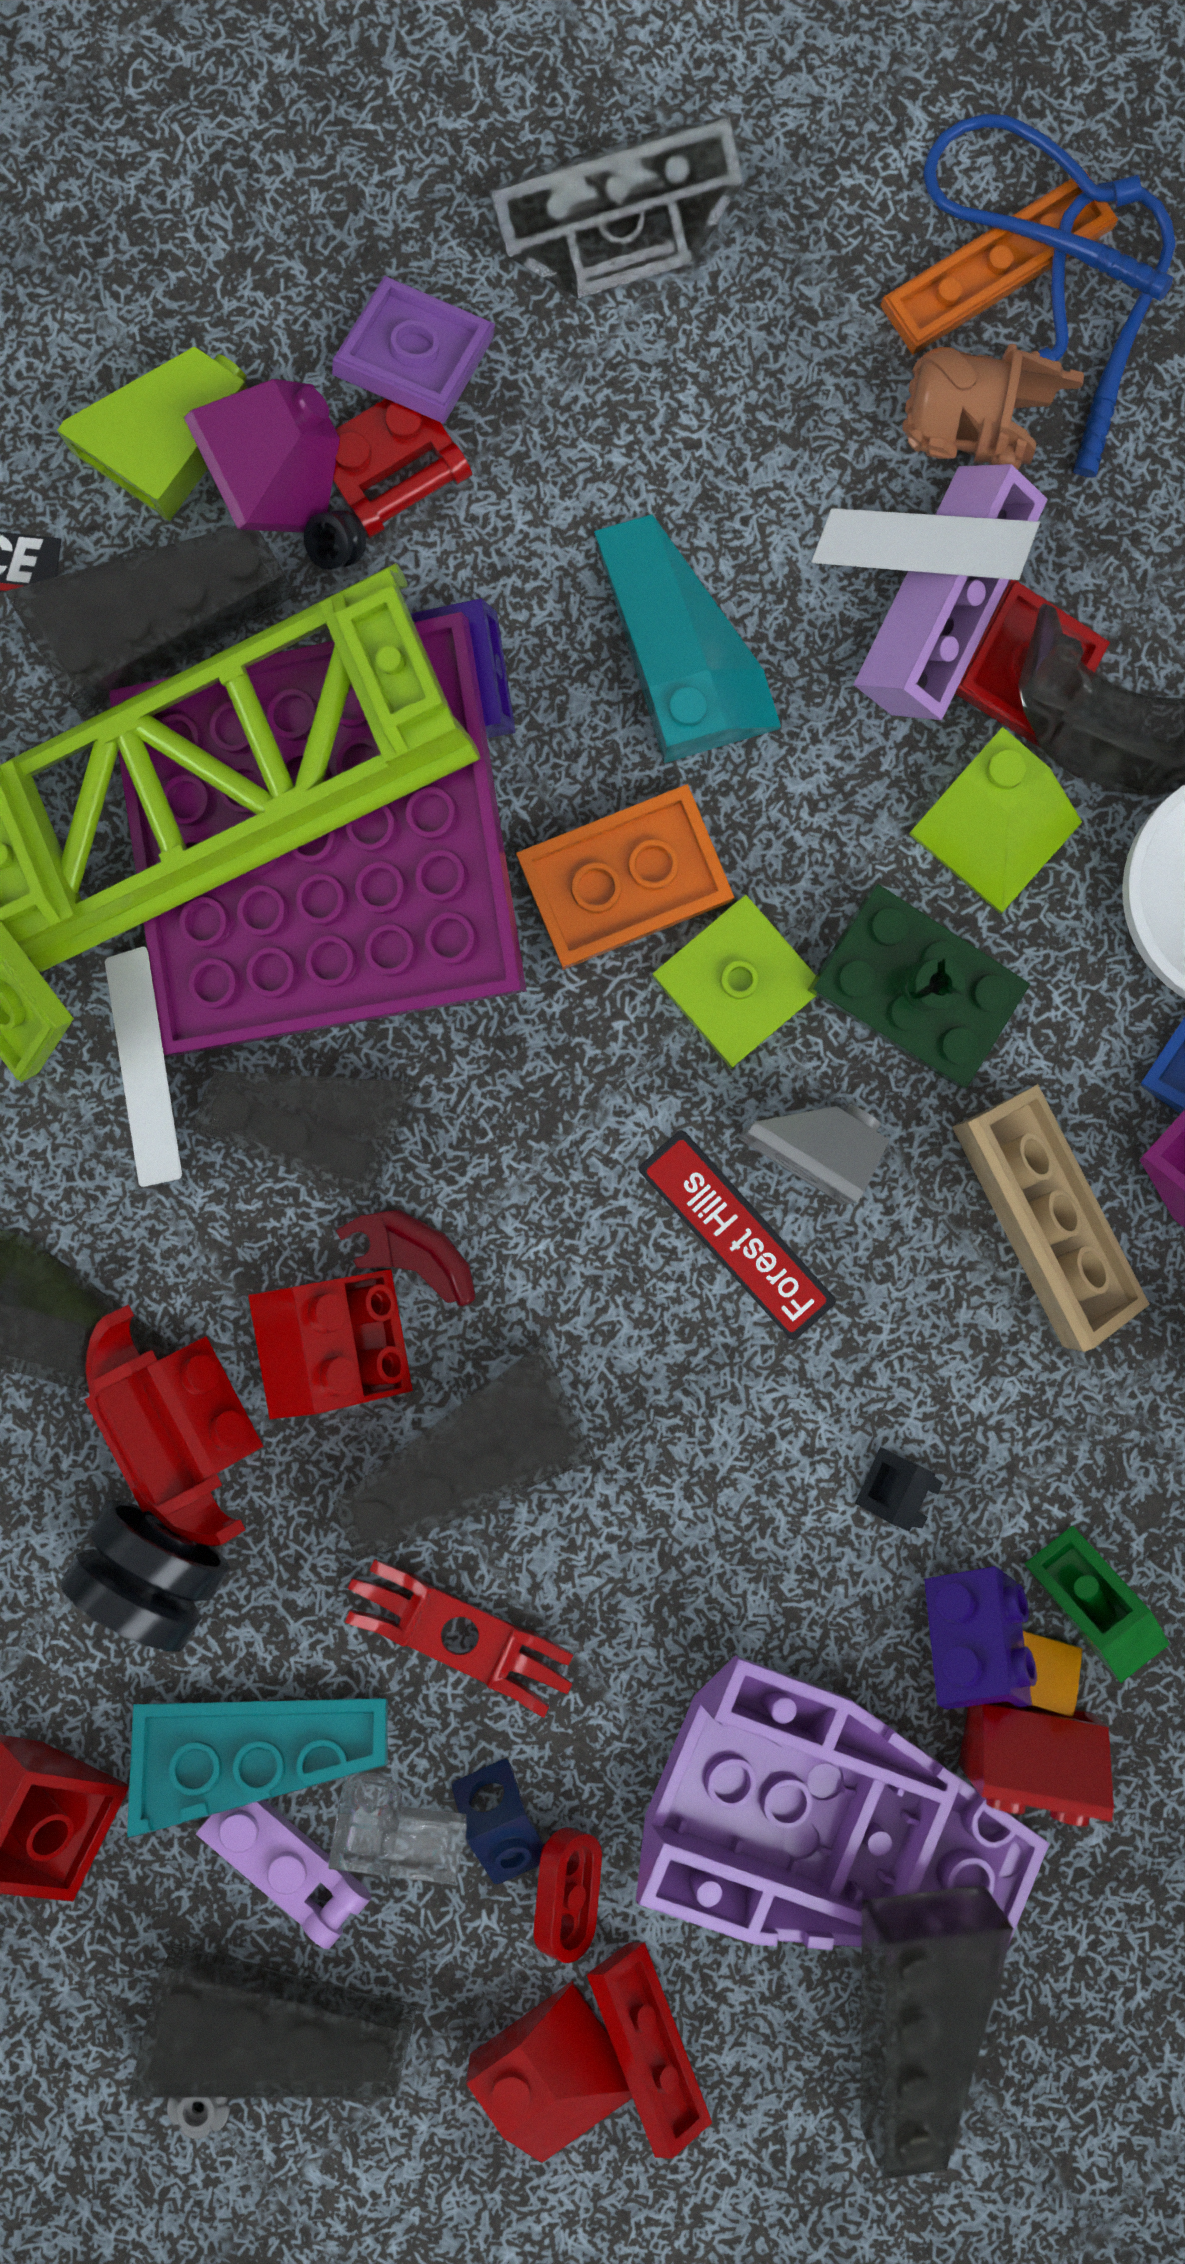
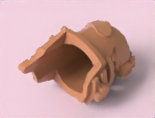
[903,344,1084,470]

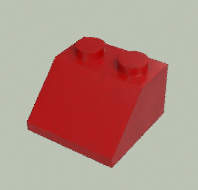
[0,1734,129,1902]

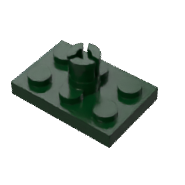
[808,884,1030,1089]

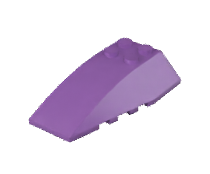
[636,1655,1050,1962]

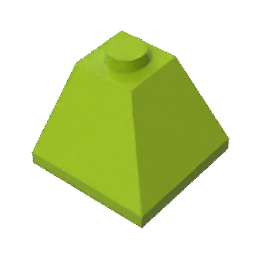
[909,727,1082,914]

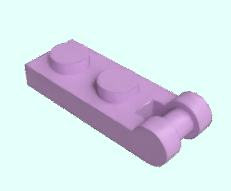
[196,1800,372,1949]

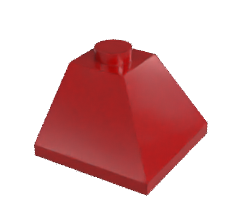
[466,1980,632,2163]

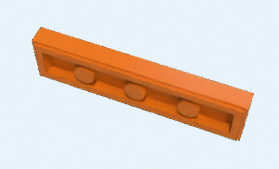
[880,170,1118,355]

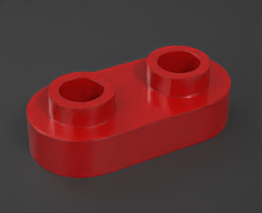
[533,1827,602,1963]

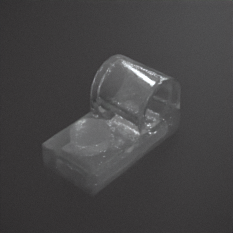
[328,1773,466,1885]

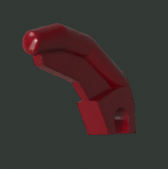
[335,1209,476,1307]

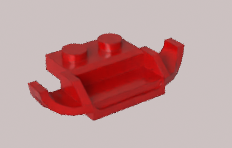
[84,1304,263,1546]

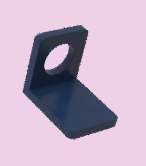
[452,1759,545,1884]

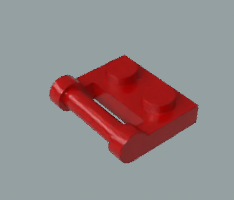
[333,398,473,539]

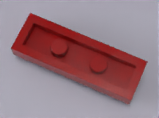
[586,1942,712,2159]

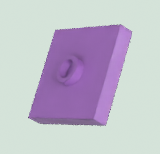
[332,276,495,424]

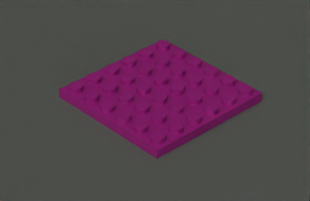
[109,612,527,1056]

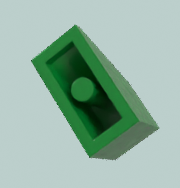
[1024,1525,1170,1683]

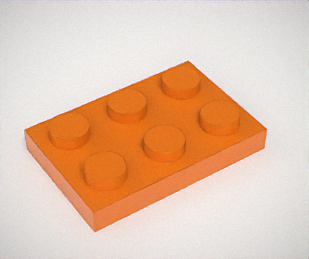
[516,784,735,970]

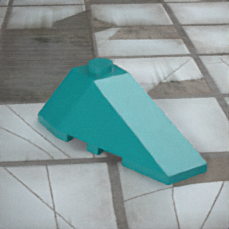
[594,514,781,763]

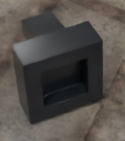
[855,1447,943,1532]

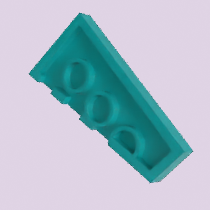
[127,1698,388,1838]

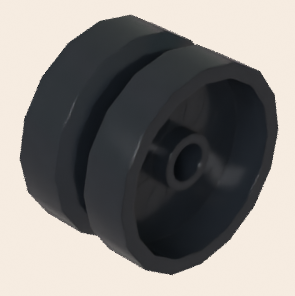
[60,1500,230,1652]

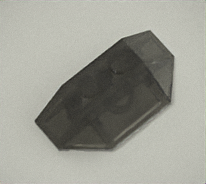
[489,116,743,299]

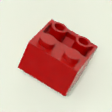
[248,1269,413,1419]
[958,1701,1114,1826]

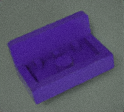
[924,1566,1037,1710]

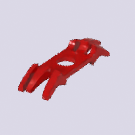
[345,1559,573,1718]

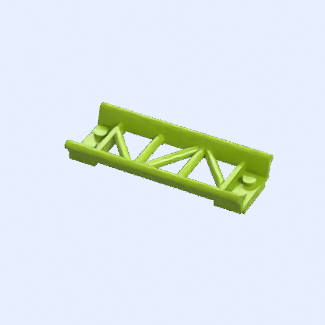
[0,563,481,972]

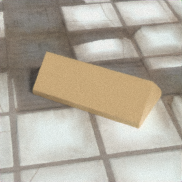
[952,1084,1150,1352]

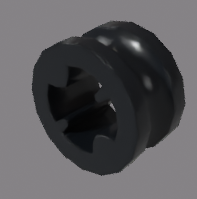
[304,510,366,570]

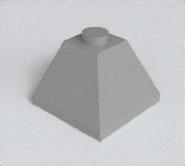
[738,1104,889,1205]

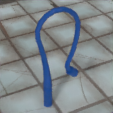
[923,114,1173,301]
[1038,182,1176,478]

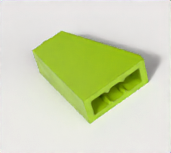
[57,346,248,521]

